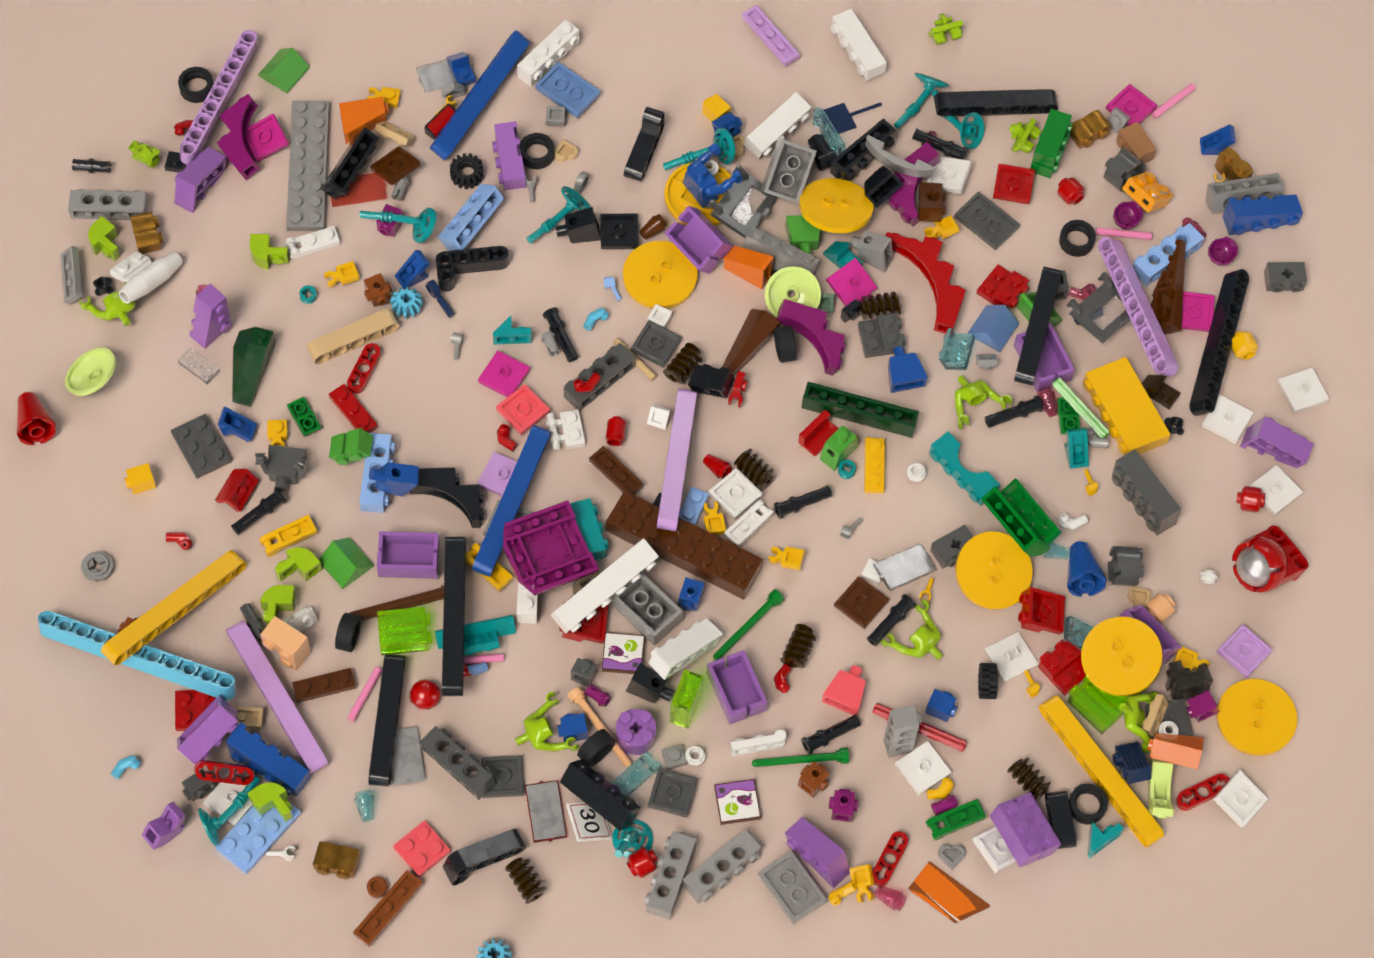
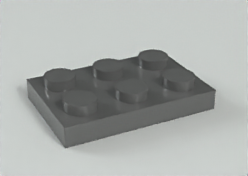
[170,414,231,479]

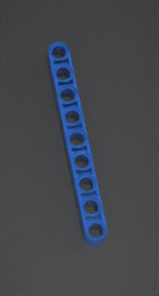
[429,30,530,160]
[472,424,551,577]

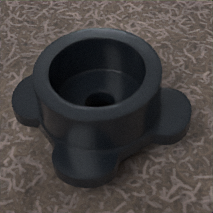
[93,277,114,296]
[1164,416,1184,435]

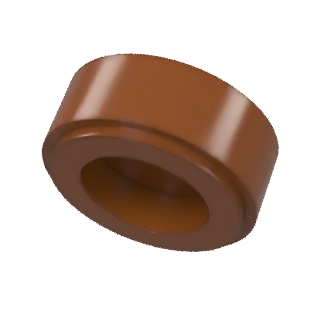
[367,876,388,898]

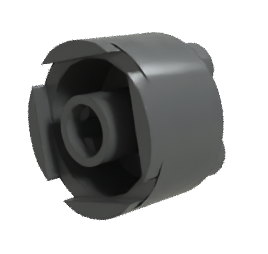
[1103,148,1146,193]
[1108,546,1144,586]

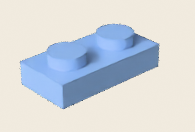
[678,487,709,525]

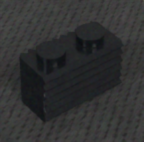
[688,364,734,398]

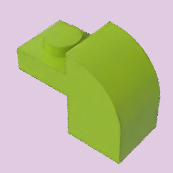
[88,216,120,261]
[250,234,289,269]
[274,547,322,582]
[260,585,296,625]
[247,782,293,822]

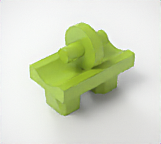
[928,13,963,45]
[1009,118,1041,153]
[128,140,160,167]

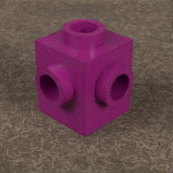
[828,789,858,822]

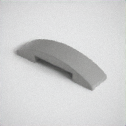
[865,135,934,177]

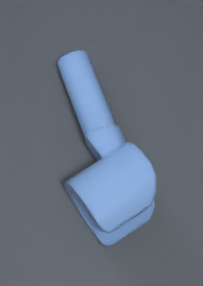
[603,277,622,301]

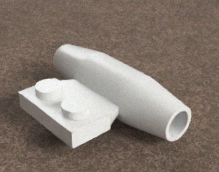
[110,251,183,304]

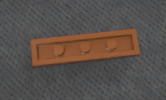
[353,870,423,947]

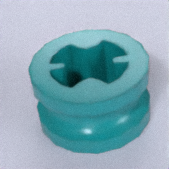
[299,285,317,304]
[838,460,856,479]

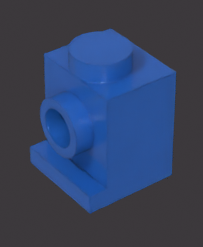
[712,112,742,142]

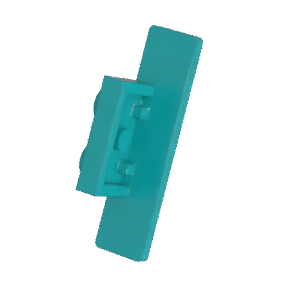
[435,615,516,655]

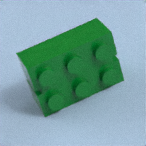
[1030,109,1073,178]

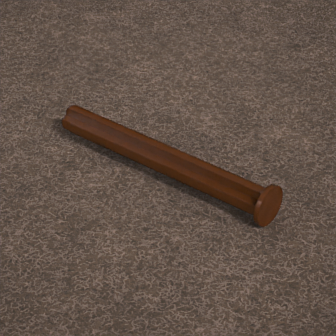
[349,585,444,621]

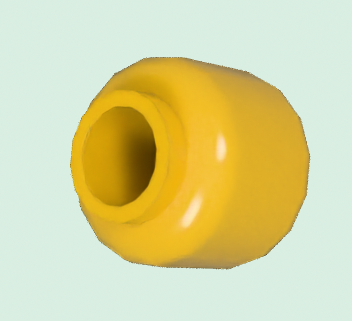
[1231,331,1258,360]

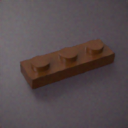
[589,446,643,495]
[292,668,356,703]

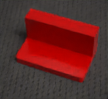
[798,410,839,456]
[215,468,259,512]

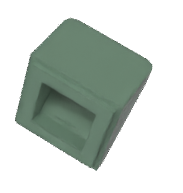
[817,293,834,313]

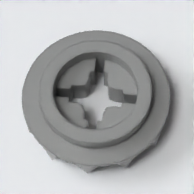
[81,551,113,582]

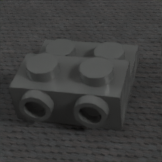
[857,313,906,358]

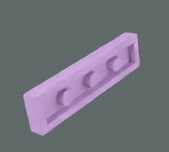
[742,5,800,66]

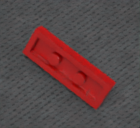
[329,384,378,433]

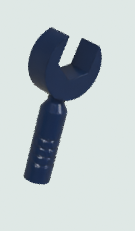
[425,280,455,318]

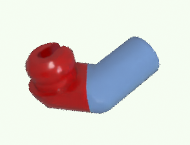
[464,662,488,677]

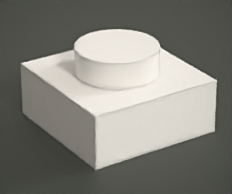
[647,304,673,328]
[647,404,671,429]
[861,558,883,585]

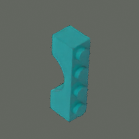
[929,431,1000,506]

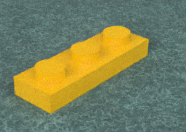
[864,437,885,494]

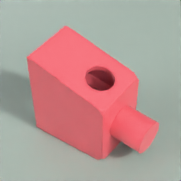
[822,665,866,715]

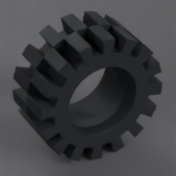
[450,153,484,189]
[978,663,998,699]

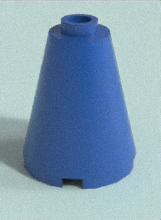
[1067,541,1106,597]

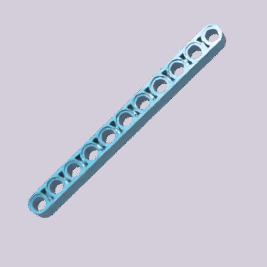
[38,611,236,701]

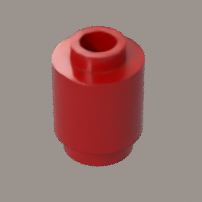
[605,416,627,446]

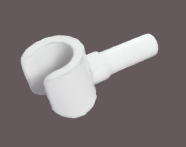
[266,846,296,861]

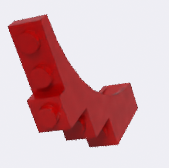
[886,232,966,336]

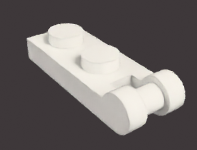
[284,226,340,259]
[724,499,775,547]
[730,730,786,757]

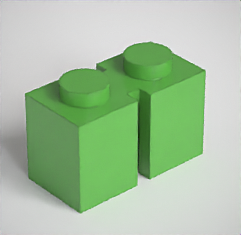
[329,428,373,465]

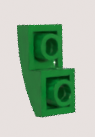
[287,397,321,437]
[1057,398,1080,434]

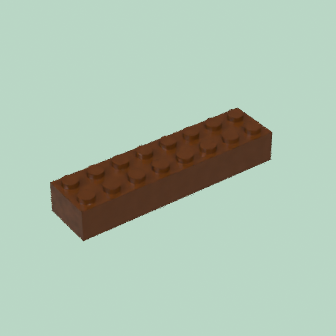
[606,490,763,600]

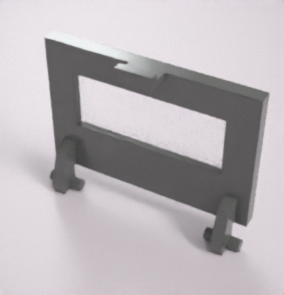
[706,165,778,238]
[1066,272,1130,344]

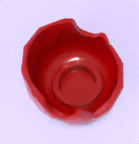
[409,679,441,710]

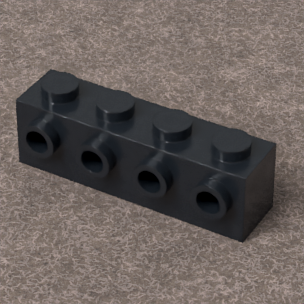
[830,118,896,181]
[321,127,379,200]
[560,759,641,831]

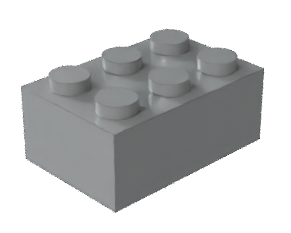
[760,137,817,204]
[613,572,683,645]

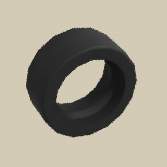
[178,66,214,103]
[520,133,554,170]
[1059,220,1096,257]
[774,326,797,363]
[335,613,361,652]
[577,729,616,767]
[1069,783,1108,825]

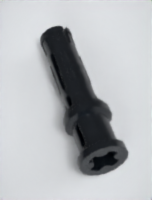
[912,128,968,159]
[543,307,579,362]
[984,395,1043,428]
[774,485,832,519]
[231,488,287,535]
[867,594,916,647]
[801,715,861,754]

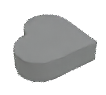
[441,82,466,98]
[574,171,590,194]
[938,845,965,870]

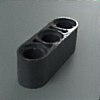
[1045,790,1076,849]

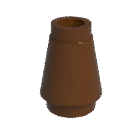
[639,214,667,240]

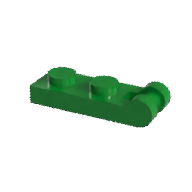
[925,799,986,841]

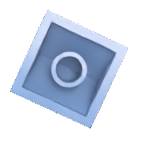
[967,305,1019,352]

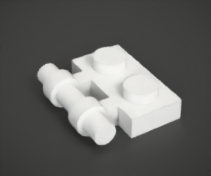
[546,409,585,450]

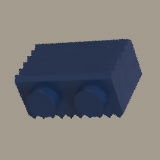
[1112,741,1151,784]

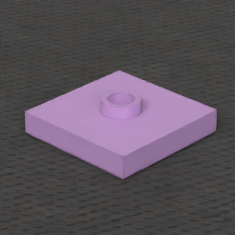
[477,452,517,497]
[1216,624,1273,678]

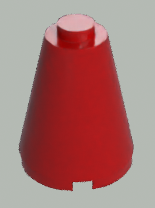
[17,392,56,445]

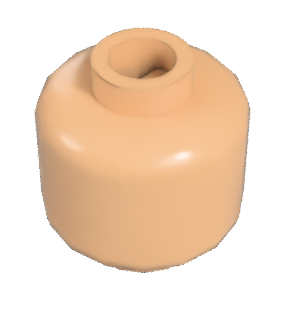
[1146,593,1176,622]

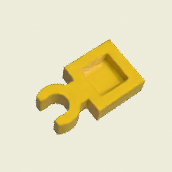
[367,87,401,108]
[924,215,959,239]
[324,261,360,287]
[267,419,288,446]
[703,501,726,535]
[768,547,805,570]
[1172,646,1210,676]
[850,864,875,903]

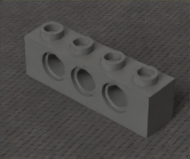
[563,343,636,412]
[419,726,496,800]

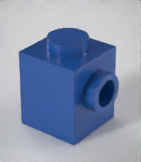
[678,577,704,611]
[925,689,958,722]
[557,713,588,742]

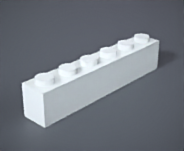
[550,538,659,634]

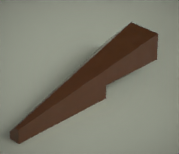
[1151,239,1186,334]
[722,309,780,377]

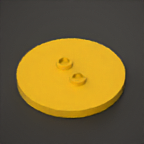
[664,162,733,226]
[799,178,873,233]
[623,241,698,309]
[955,531,1033,610]
[1081,617,1163,696]
[1216,679,1297,756]

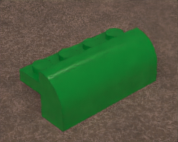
[981,478,1062,557]

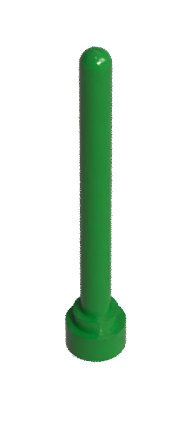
[713,589,785,660]
[752,747,849,767]

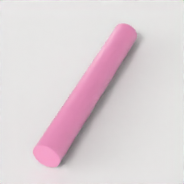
[1152,83,1196,119]
[1096,228,1152,240]
[464,653,504,665]
[347,667,382,722]

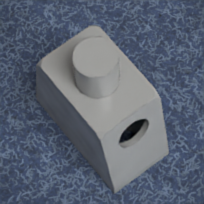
[850,231,894,273]

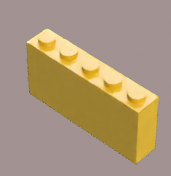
[1082,357,1171,455]

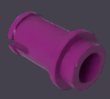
[585,684,611,707]
[931,795,958,816]

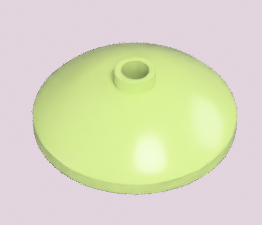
[764,266,821,318]
[65,347,116,396]

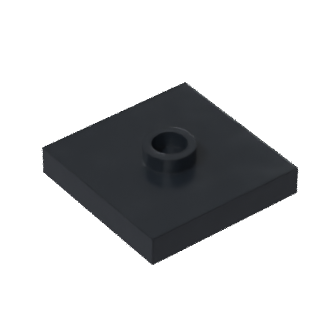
[600,213,638,249]

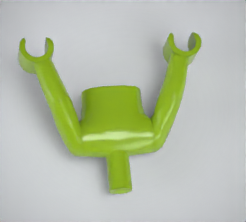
[79,282,136,326]
[954,375,1012,429]
[881,600,943,660]
[1119,691,1159,753]
[515,692,579,751]

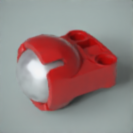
[1232,525,1309,593]

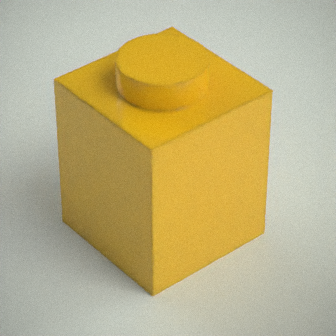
[702,93,731,122]
[124,463,156,495]

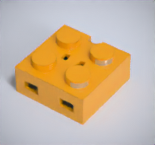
[1122,172,1174,213]

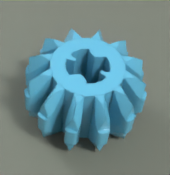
[390,286,423,319]
[476,938,512,958]

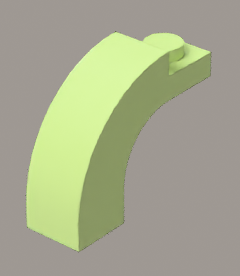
[1147,758,1174,818]

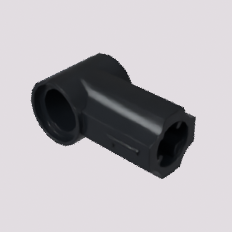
[808,134,837,171]

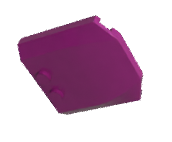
[503,500,599,596]

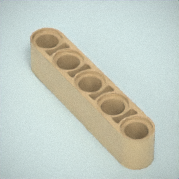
[307,309,399,364]

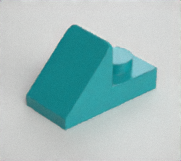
[823,241,863,269]
[493,316,532,345]
[1064,428,1089,469]
[1088,822,1124,858]

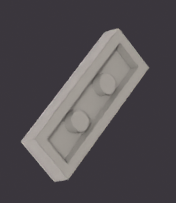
[60,246,82,305]

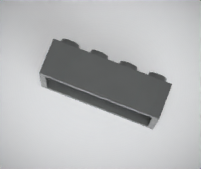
[1112,449,1181,536]

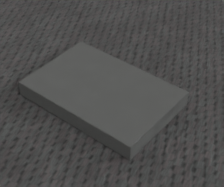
[954,191,1021,251]

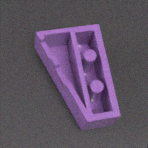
[492,121,526,191]
[174,147,227,213]
[189,284,232,349]
[1240,416,1314,468]
[785,817,850,888]

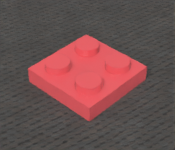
[496,384,550,436]
[393,820,451,878]

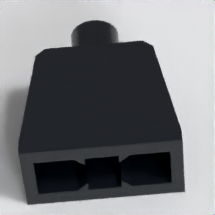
[864,165,904,208]
[555,207,601,244]
[626,663,675,703]

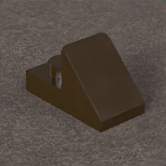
[1141,375,1181,410]

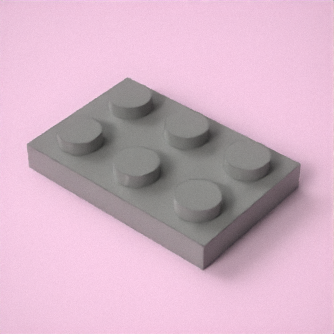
[758,851,827,924]

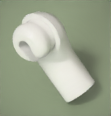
[1059,513,1088,530]

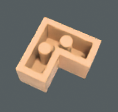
[260,616,311,671]

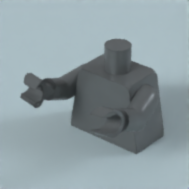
[255,445,308,492]

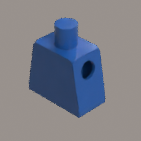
[888,346,928,393]
[369,463,419,497]

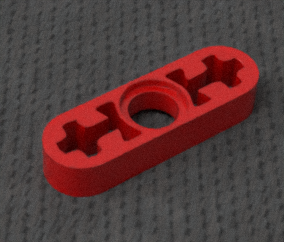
[347,343,381,394]
[194,760,254,785]
[1176,774,1230,811]
[872,831,908,887]

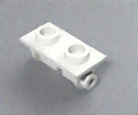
[283,607,318,632]

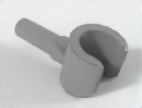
[525,175,537,202]
[451,332,463,360]
[840,517,863,539]

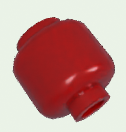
[1057,177,1085,205]
[1236,486,1265,512]
[626,847,658,878]

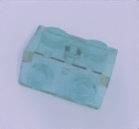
[939,328,975,370]
[1064,616,1094,648]

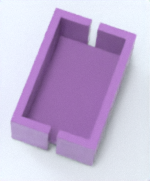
[664,206,733,274]
[1014,323,1075,392]
[377,531,440,579]
[1119,604,1182,665]
[706,650,767,725]
[177,695,238,764]
[989,792,1061,867]

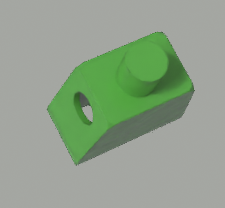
[785,215,820,255]
[820,426,858,471]

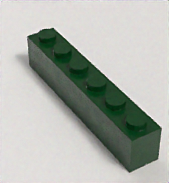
[801,382,919,438]

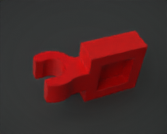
[728,371,748,408]

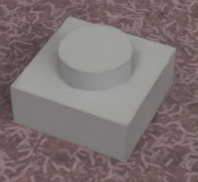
[546,106,565,126]
[1107,107,1131,132]
[976,354,997,369]
[662,744,687,770]

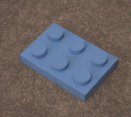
[535,62,601,119]

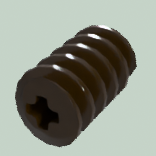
[860,291,901,320]
[663,343,703,384]
[734,448,775,491]
[780,624,817,668]
[1007,757,1051,801]
[505,857,547,904]

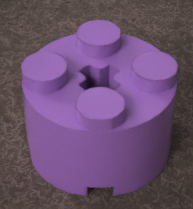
[616,709,656,755]

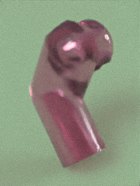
[1182,217,1207,238]

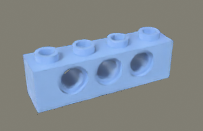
[438,184,504,251]
[1133,223,1205,287]
[359,433,395,513]

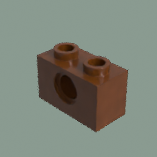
[918,182,946,222]

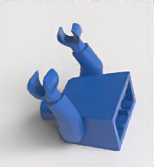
[683,143,742,208]

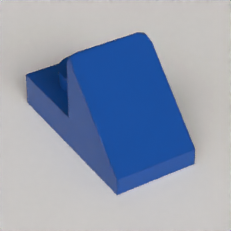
[446,52,476,86]
[1200,124,1236,155]
[394,250,430,289]
[218,406,257,442]

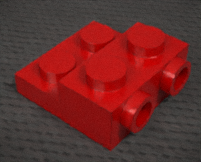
[976,264,1030,310]
[1018,587,1065,635]
[559,596,609,644]
[1038,639,1087,696]
[175,690,216,731]

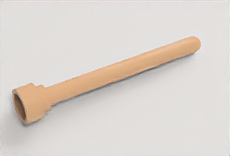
[567,686,632,767]

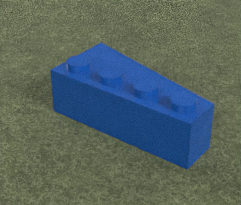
[1222,194,1303,235]
[226,722,311,797]

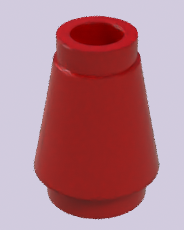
[703,454,732,479]

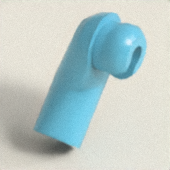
[583,308,609,331]
[110,755,141,779]

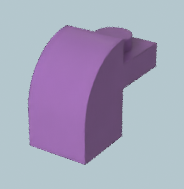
[142,801,186,850]

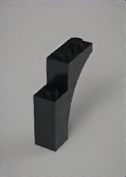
[409,467,484,528]

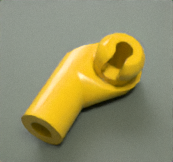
[927,777,954,799]
[828,881,857,905]

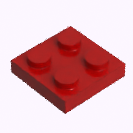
[993,164,1035,204]

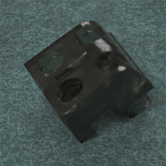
[1165,660,1213,701]

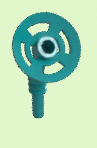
[894,73,949,129]
[931,90,984,149]
[663,128,735,170]
[526,186,590,244]
[359,208,436,243]
[198,776,260,846]
[612,819,653,858]

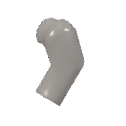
[1086,427,1109,448]

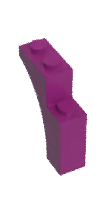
[216,94,260,180]
[888,142,939,227]
[776,299,846,376]

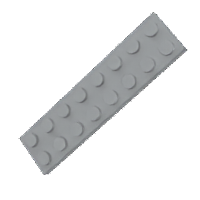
[286,101,329,231]

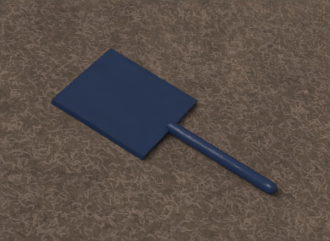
[816,102,882,138]

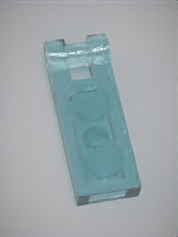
[812,108,846,156]
[611,752,662,796]

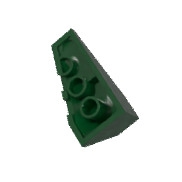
[232,327,276,407]

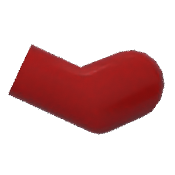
[174,120,194,135]
[573,373,601,393]
[497,424,518,452]
[166,532,192,550]
[774,664,792,693]

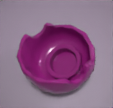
[1113,200,1143,229]
[1208,237,1238,266]

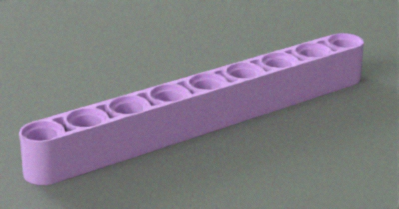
[180,30,257,165]
[1098,237,1178,377]
[656,388,697,531]
[226,620,328,774]

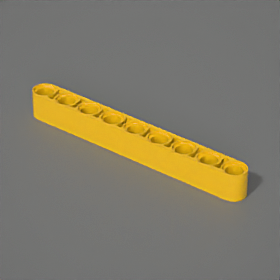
[101,550,247,666]
[1038,695,1164,848]

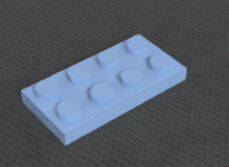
[215,800,301,875]

